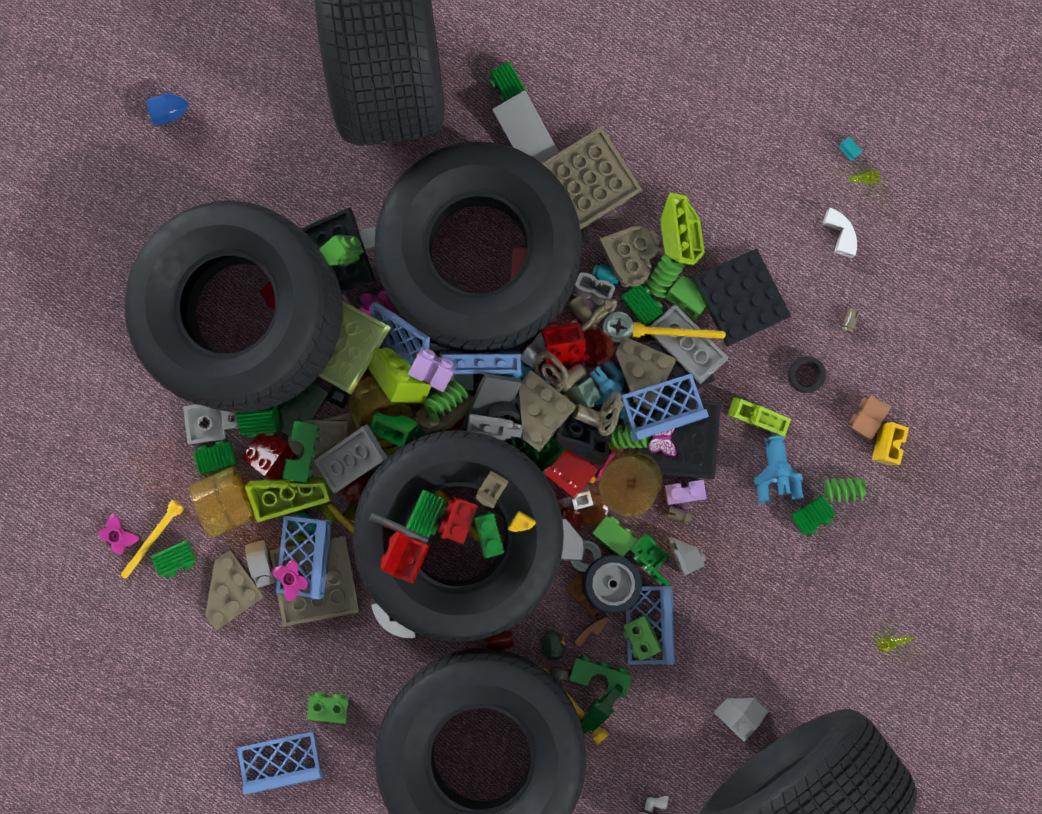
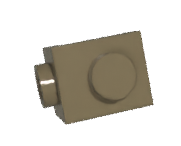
[476,471,508,508]

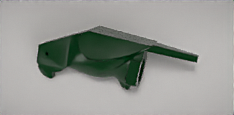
[581,683,623,734]

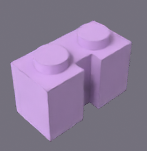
[408,348,456,392]
[664,480,707,505]

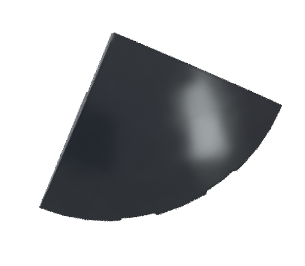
[556,407,612,467]

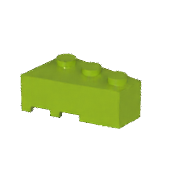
[368,348,431,403]

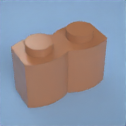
[849,395,891,441]

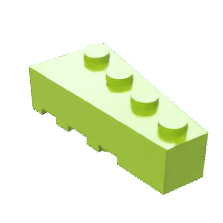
[245,478,334,523]

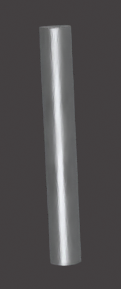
[369,513,429,544]

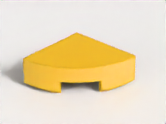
[508,511,536,532]

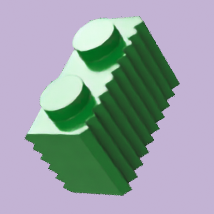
[488,61,528,103]
[621,284,663,326]
[236,406,282,438]
[193,439,239,475]
[406,490,448,538]
[789,495,836,537]
[473,512,504,558]
[151,540,198,579]

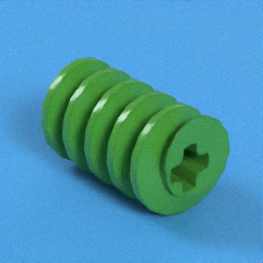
[647,255,684,298]
[424,380,468,422]
[609,424,652,449]
[824,478,866,503]

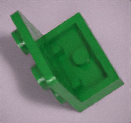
[630,533,670,587]

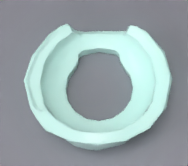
[571,540,601,572]

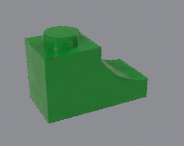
[370,412,418,447]

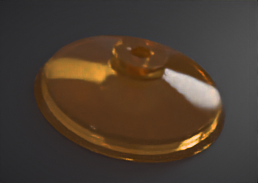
[576,492,609,526]

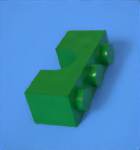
[282,419,320,483]
[569,655,632,698]

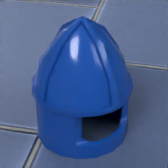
[146,94,189,127]

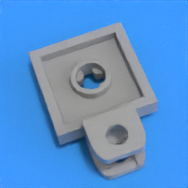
[183,404,238,445]

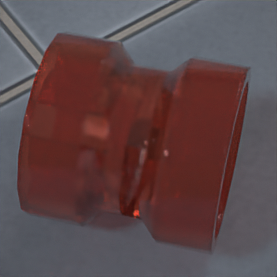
[560,507,584,531]

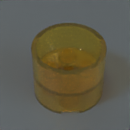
[348,376,415,450]
[599,452,662,516]
[189,466,256,538]

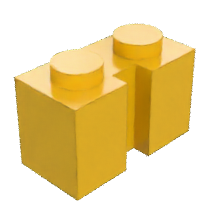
[872,422,909,465]

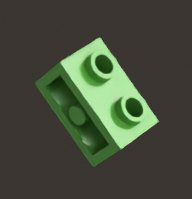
[319,235,364,265]
[665,275,707,321]
[591,516,637,557]
[623,615,662,661]
[307,692,350,724]

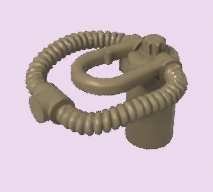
[568,296,617,331]
[534,350,586,392]
[572,392,624,436]

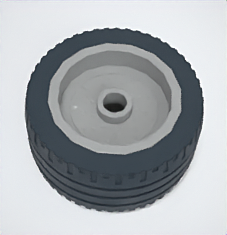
[582,555,642,614]

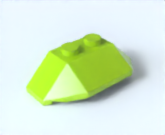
[660,193,705,265]

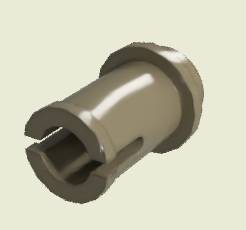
[841,308,860,334]
[667,506,693,524]

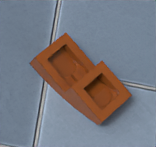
[566,575,600,617]
[573,617,609,647]

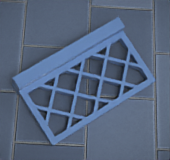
[371,302,430,366]
[442,350,521,374]
[621,373,709,442]
[276,515,332,599]
[626,585,675,665]
[237,732,323,795]

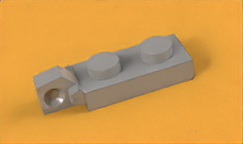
[467,414,523,440]

